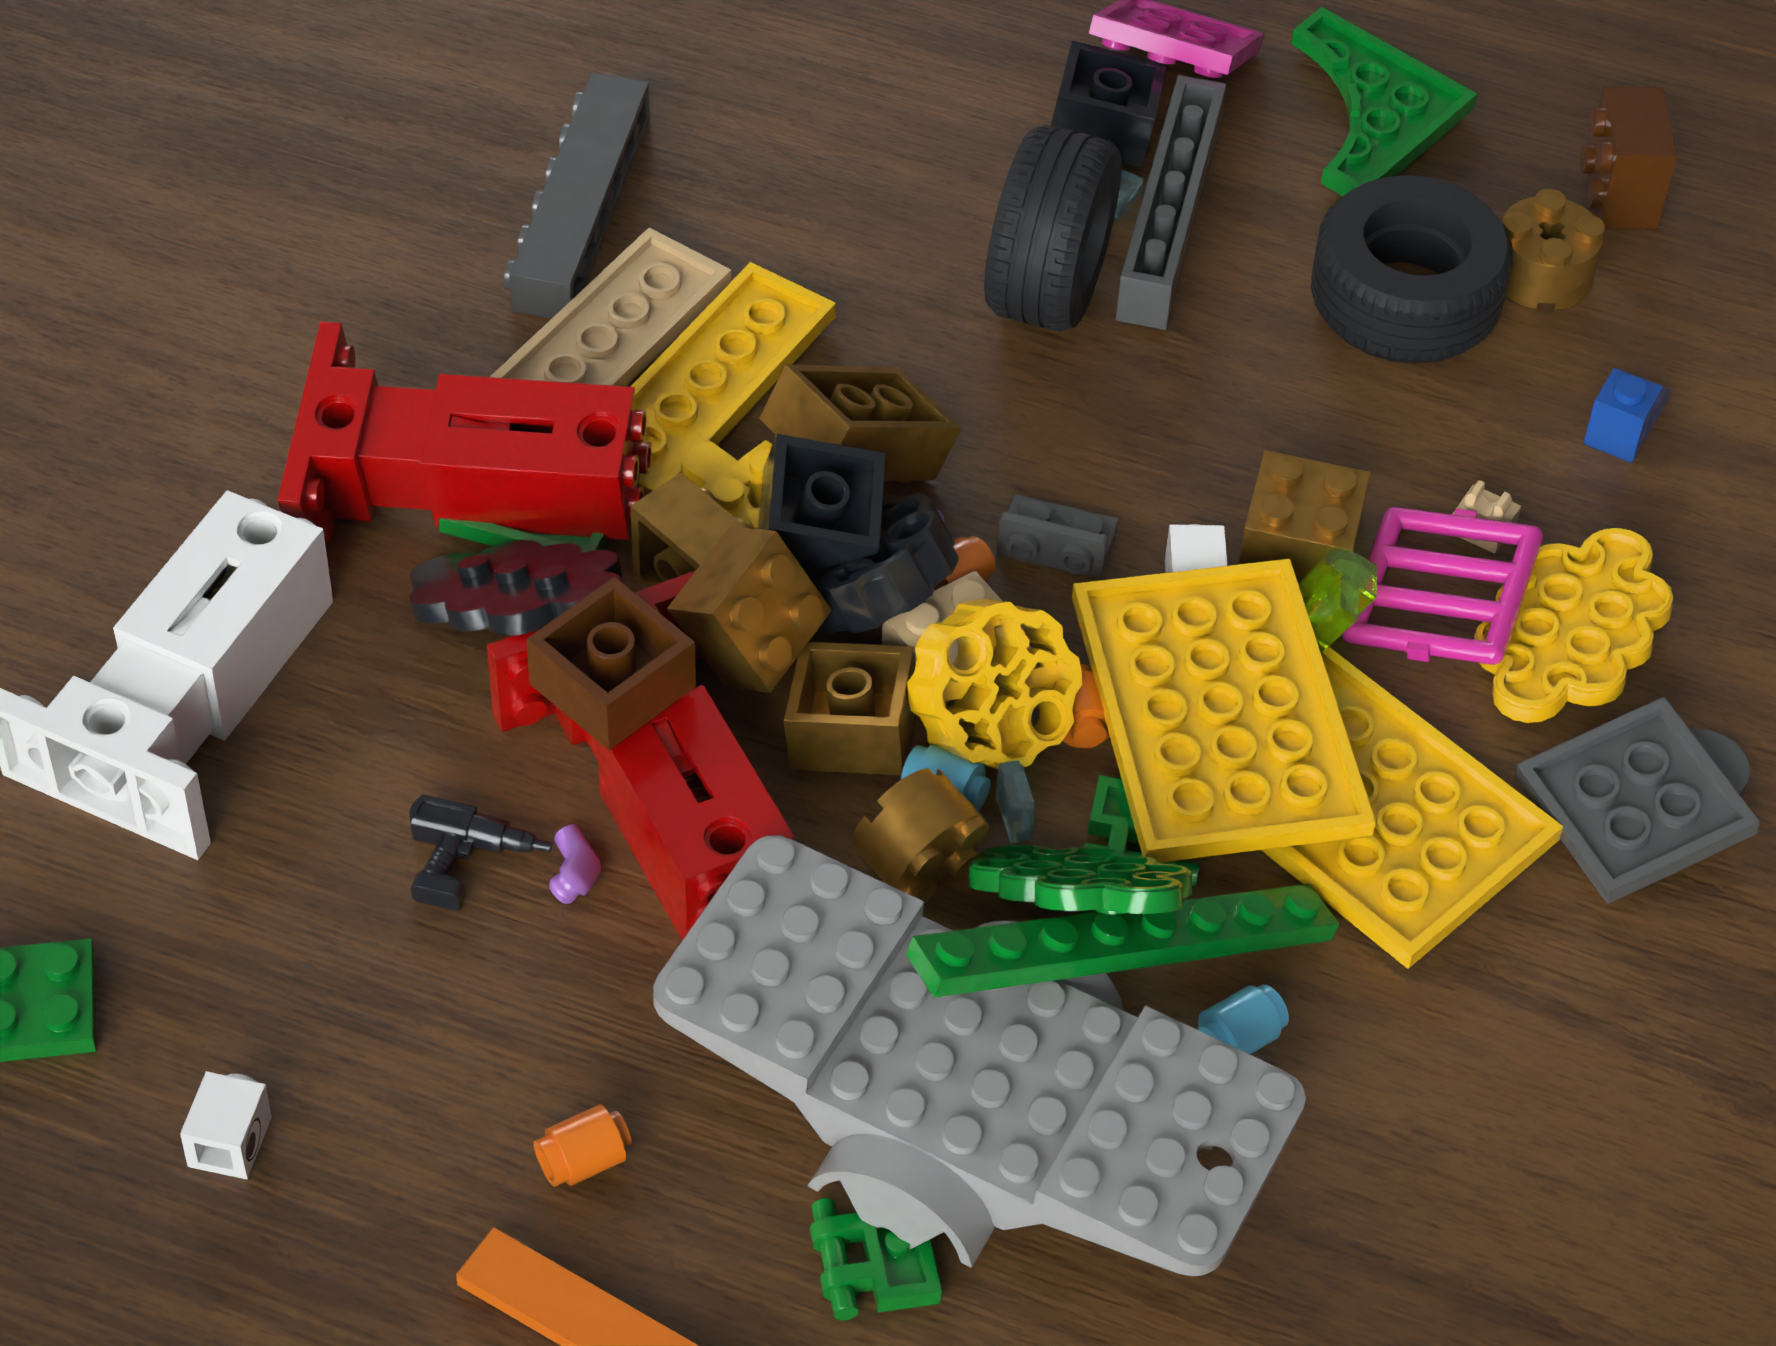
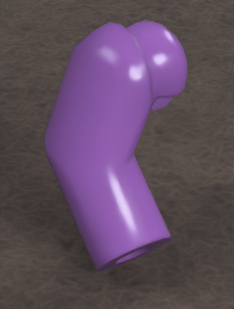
[549,824,601,904]

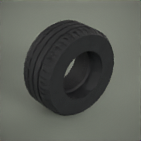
[984,124,1122,332]
[1311,175,1513,364]

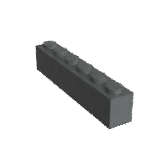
[504,72,650,319]
[1116,75,1226,330]

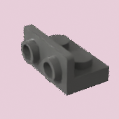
[996,494,1119,579]

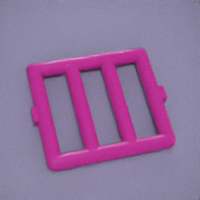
[1341,507,1543,665]

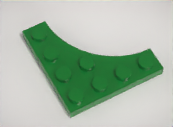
[1291,7,1477,196]

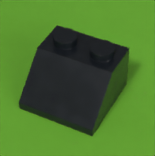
[758,434,886,572]

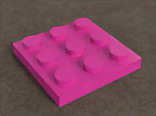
[1089,0,1264,78]

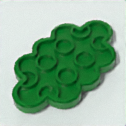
[969,845,1192,914]

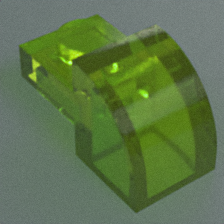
[1298,549,1377,653]

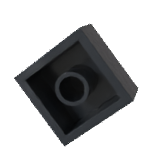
[1051,40,1167,167]

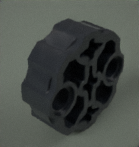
[805,493,959,634]

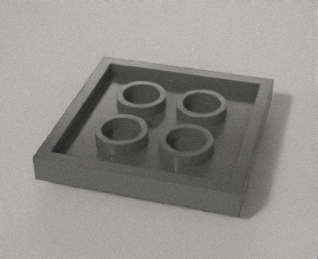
[1516,697,1760,905]

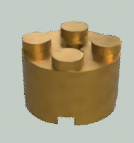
[1502,189,1605,310]
[852,768,989,904]

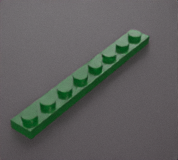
[906,884,1340,998]

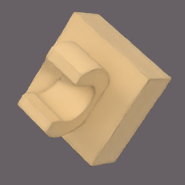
[1452,480,1521,554]

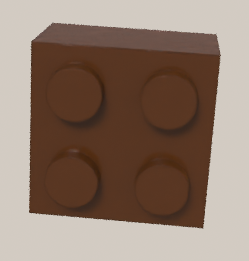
[1580,86,1678,229]
[526,577,696,750]

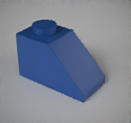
[1583,368,1671,463]

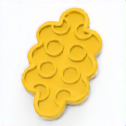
[1474,528,1673,723]

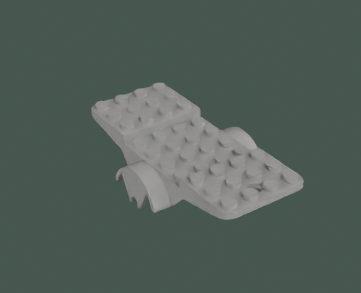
[653,835,1306,1276]

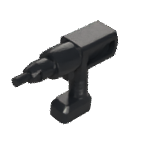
[409,794,553,911]

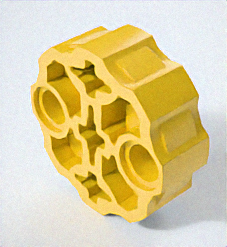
[907,599,1082,770]

